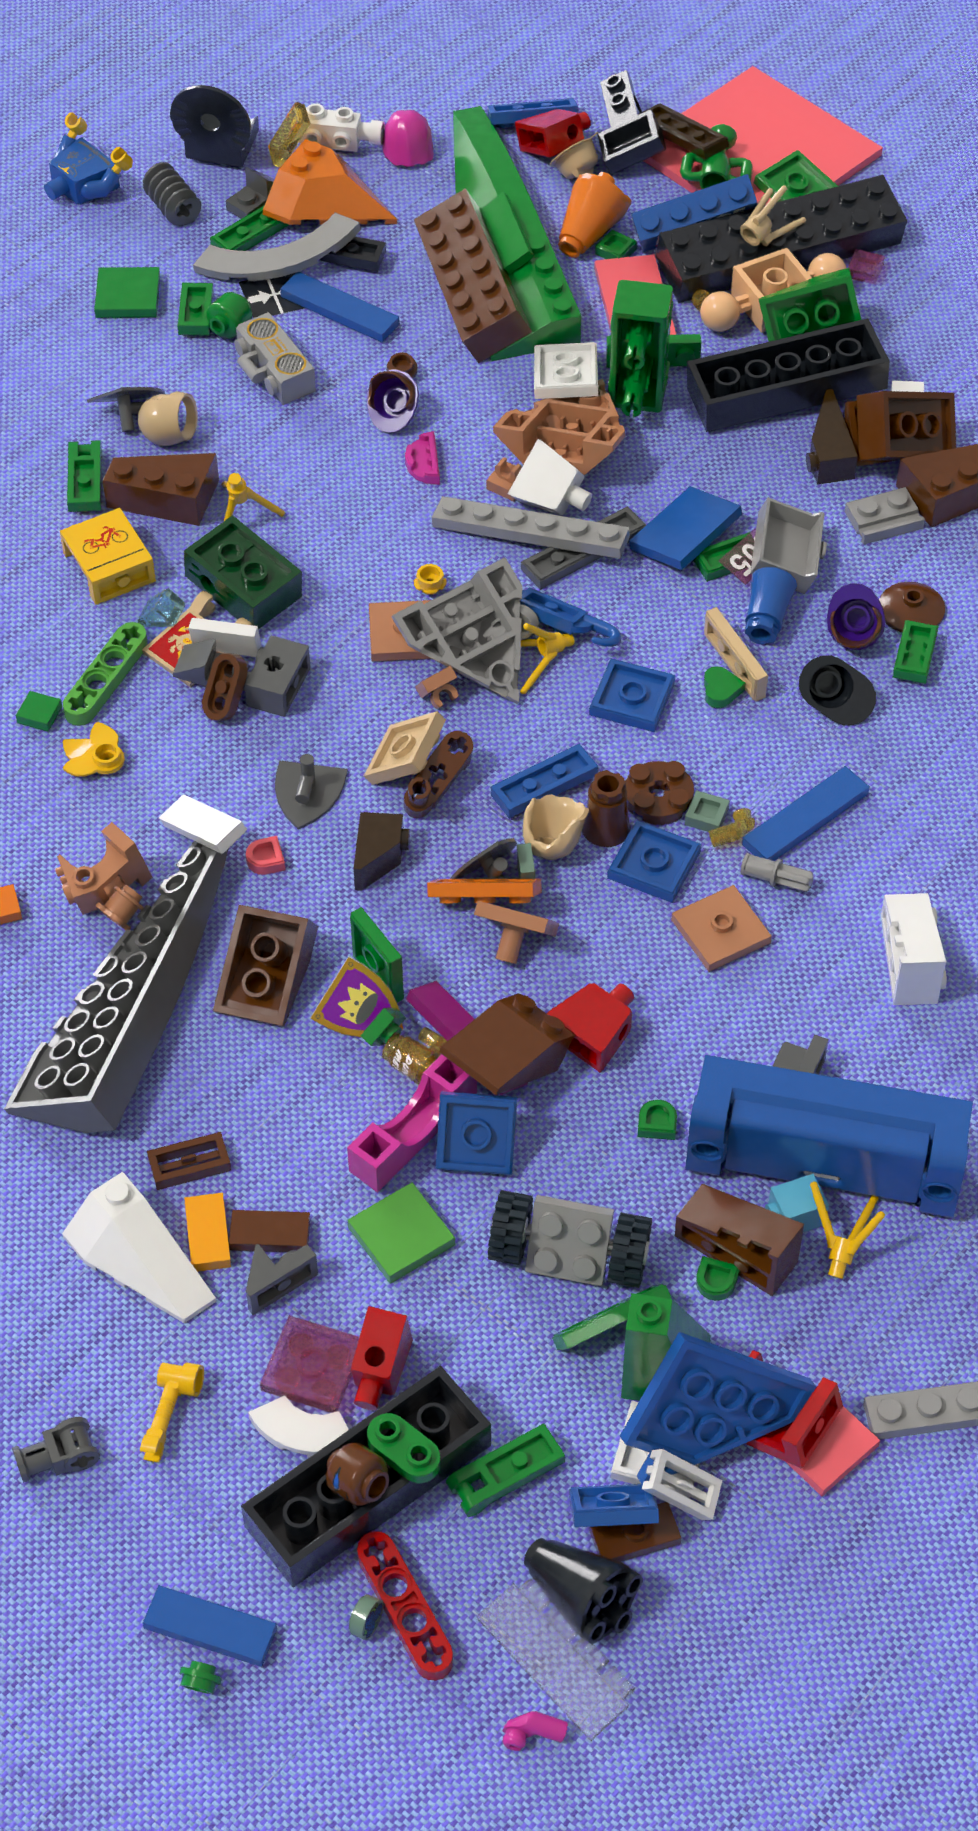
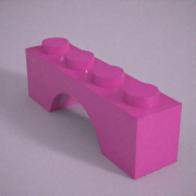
[347,1054,477,1193]

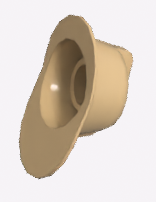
[549,132,598,179]

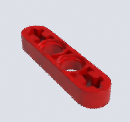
[357,1531,453,1681]

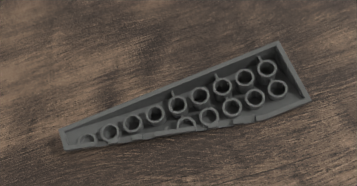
[4,841,229,1133]

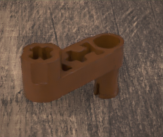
[403,731,473,818]

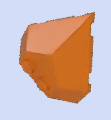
[263,139,397,225]

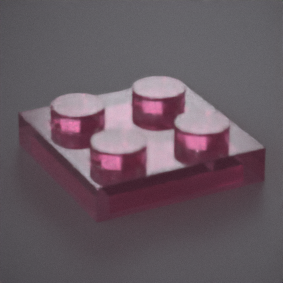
[260,1315,359,1413]

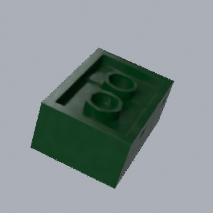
[184,515,302,629]

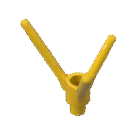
[221,473,285,521]
[520,623,575,694]
[810,1181,885,1279]

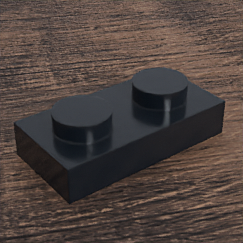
[319,237,386,272]

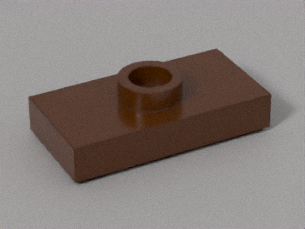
[589,1502,682,1562]

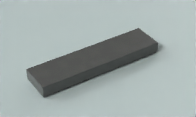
[521,506,646,590]

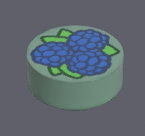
[349,1594,384,1640]

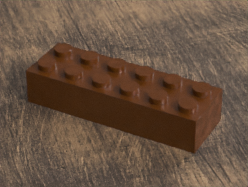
[413,188,532,363]

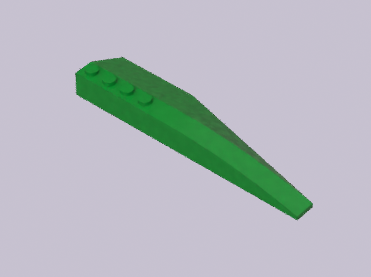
[453,106,581,361]

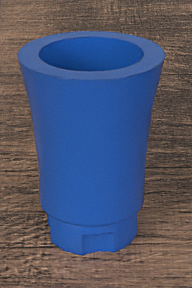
[745,567,797,645]

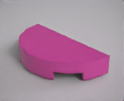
[405,431,440,485]

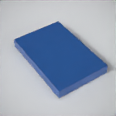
[629,486,742,570]

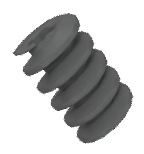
[143,162,201,226]

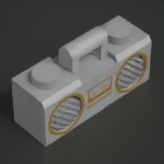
[234,312,316,405]

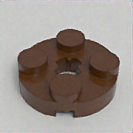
[625,761,694,825]

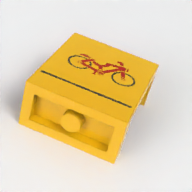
[60,508,156,605]

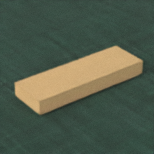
[704,607,768,702]

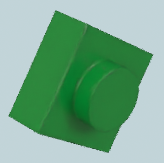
[360,1008,406,1046]

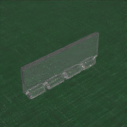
[476,1579,635,1741]

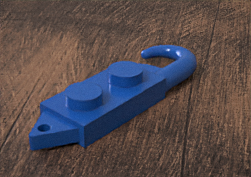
[520,587,621,647]

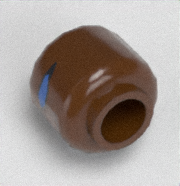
[326,1443,389,1506]

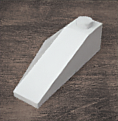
[62,1172,216,1323]

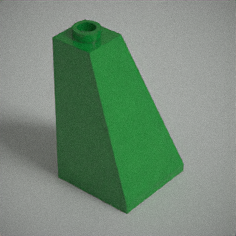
[621,1293,711,1401]

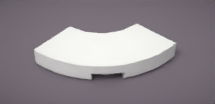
[248,1395,349,1458]

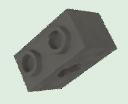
[243,635,311,717]

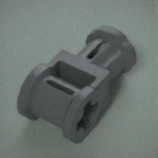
[12,1417,100,1483]

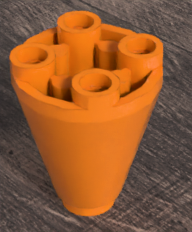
[558,172,632,258]

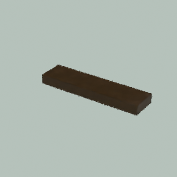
[642,103,729,159]

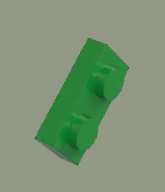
[177,283,214,335]

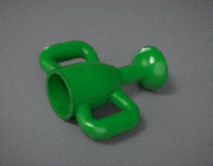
[680,124,753,189]

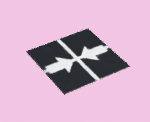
[239,272,305,318]

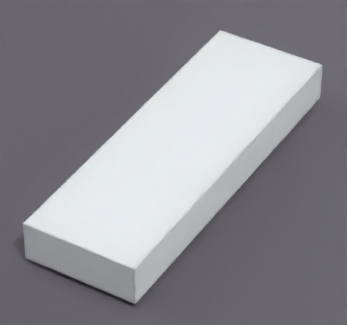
[159,794,247,854]

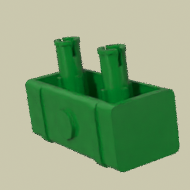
[608,280,673,417]

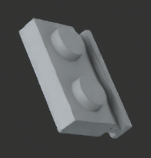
[844,487,925,545]

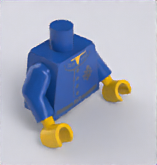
[44,112,133,205]

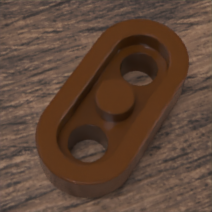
[202,653,248,721]

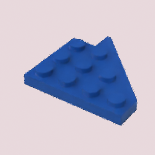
[620,1332,817,1485]

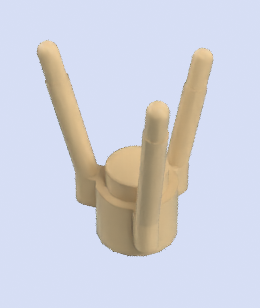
[740,185,806,246]

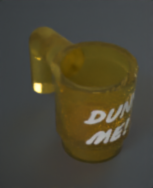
[382,1027,447,1084]

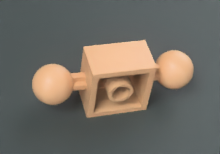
[700,248,846,333]

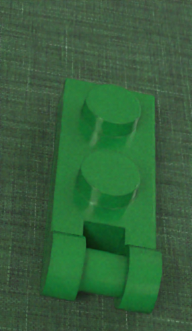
[67,440,103,512]
[446,1423,565,1517]

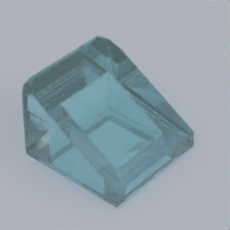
[137,588,185,627]

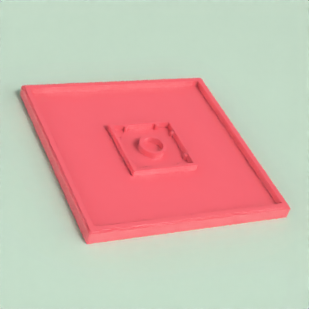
[643,66,883,205]

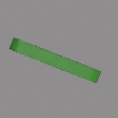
[63,622,148,726]

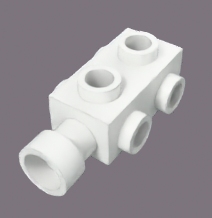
[294,104,385,152]

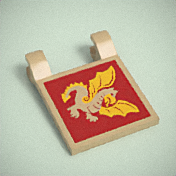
[142,591,251,688]

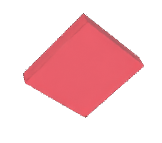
[786,1406,880,1496]

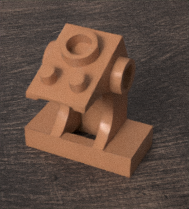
[55,822,153,915]

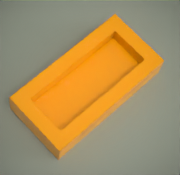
[184,1193,231,1272]

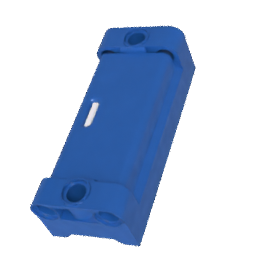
[685,1055,973,1218]

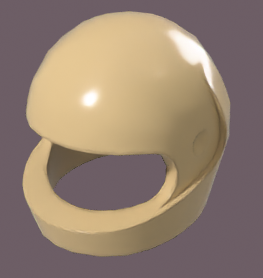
[138,391,198,446]

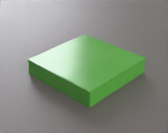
[347,1182,455,1284]

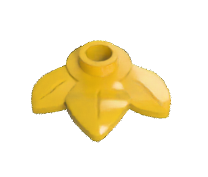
[63,722,125,777]

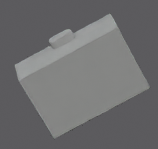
[750,497,827,594]

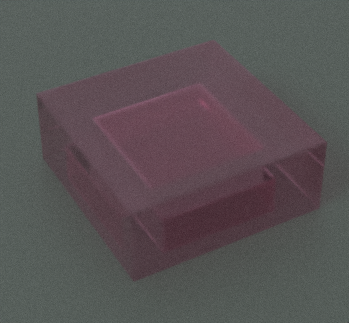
[848,249,885,285]

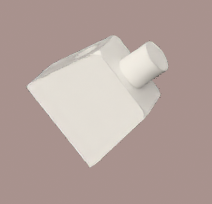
[508,439,592,516]

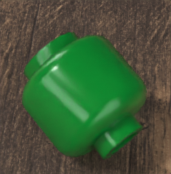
[206,292,252,339]

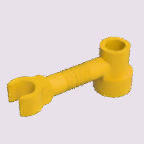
[140,1362,204,1463]

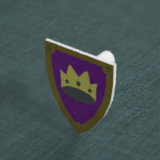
[310,956,403,1037]

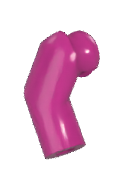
[502,1711,568,1751]

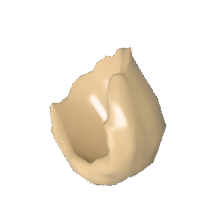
[523,794,589,860]

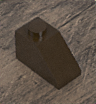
[353,812,410,891]

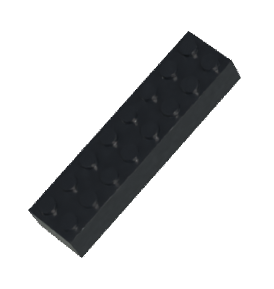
[656,175,907,303]

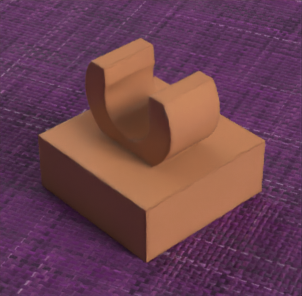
[486,457,522,502]
[415,665,458,709]

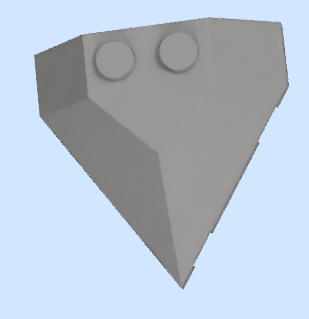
[392,557,522,704]

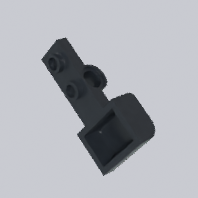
[598,70,666,174]

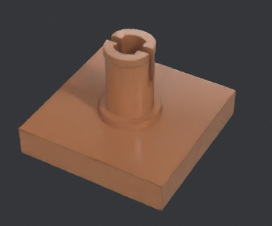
[474,901,559,964]

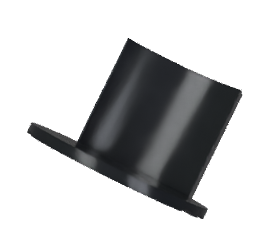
[170,85,259,167]

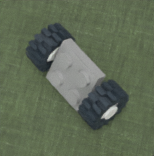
[488,1190,652,1288]

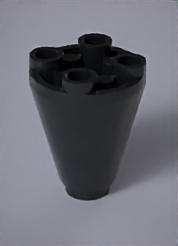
[524,1538,643,1644]

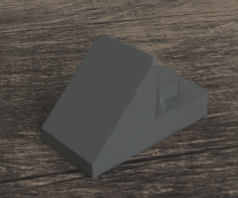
[226,167,274,219]
[173,639,249,687]
[246,1244,318,1315]

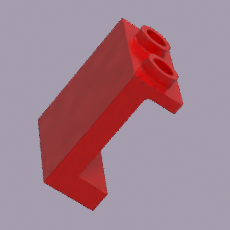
[745,1350,843,1468]

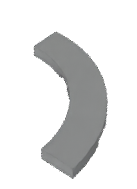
[193,213,361,281]

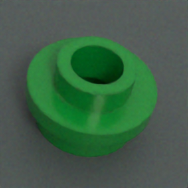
[179,1661,222,1694]

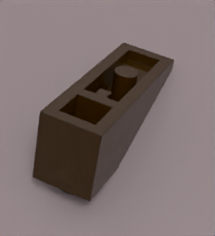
[806,389,858,485]

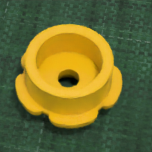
[414,564,447,595]

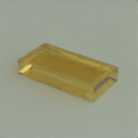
[268,102,311,167]

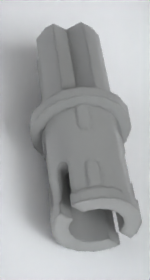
[740,853,813,892]

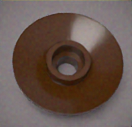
[879,582,945,632]

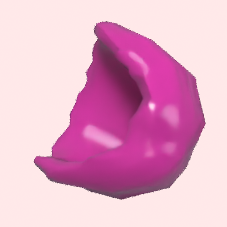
[382,110,434,167]

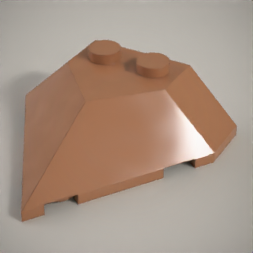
[493,379,625,475]

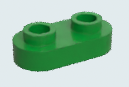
[367,1413,440,1483]

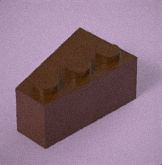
[102,453,219,526]

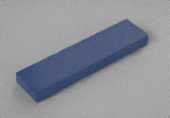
[280,272,400,343]
[742,766,870,861]

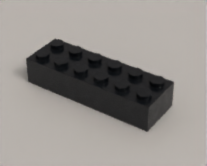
[687,318,890,432]
[241,1366,491,1588]

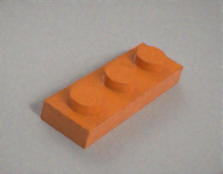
[427,878,542,904]

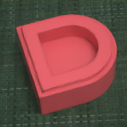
[246,836,286,875]

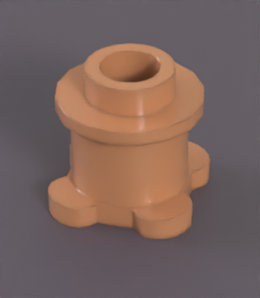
[95,884,144,931]

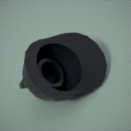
[799,655,876,725]

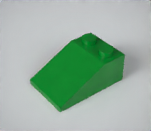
[759,268,861,342]

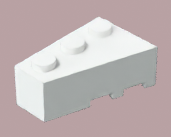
[881,893,947,1005]

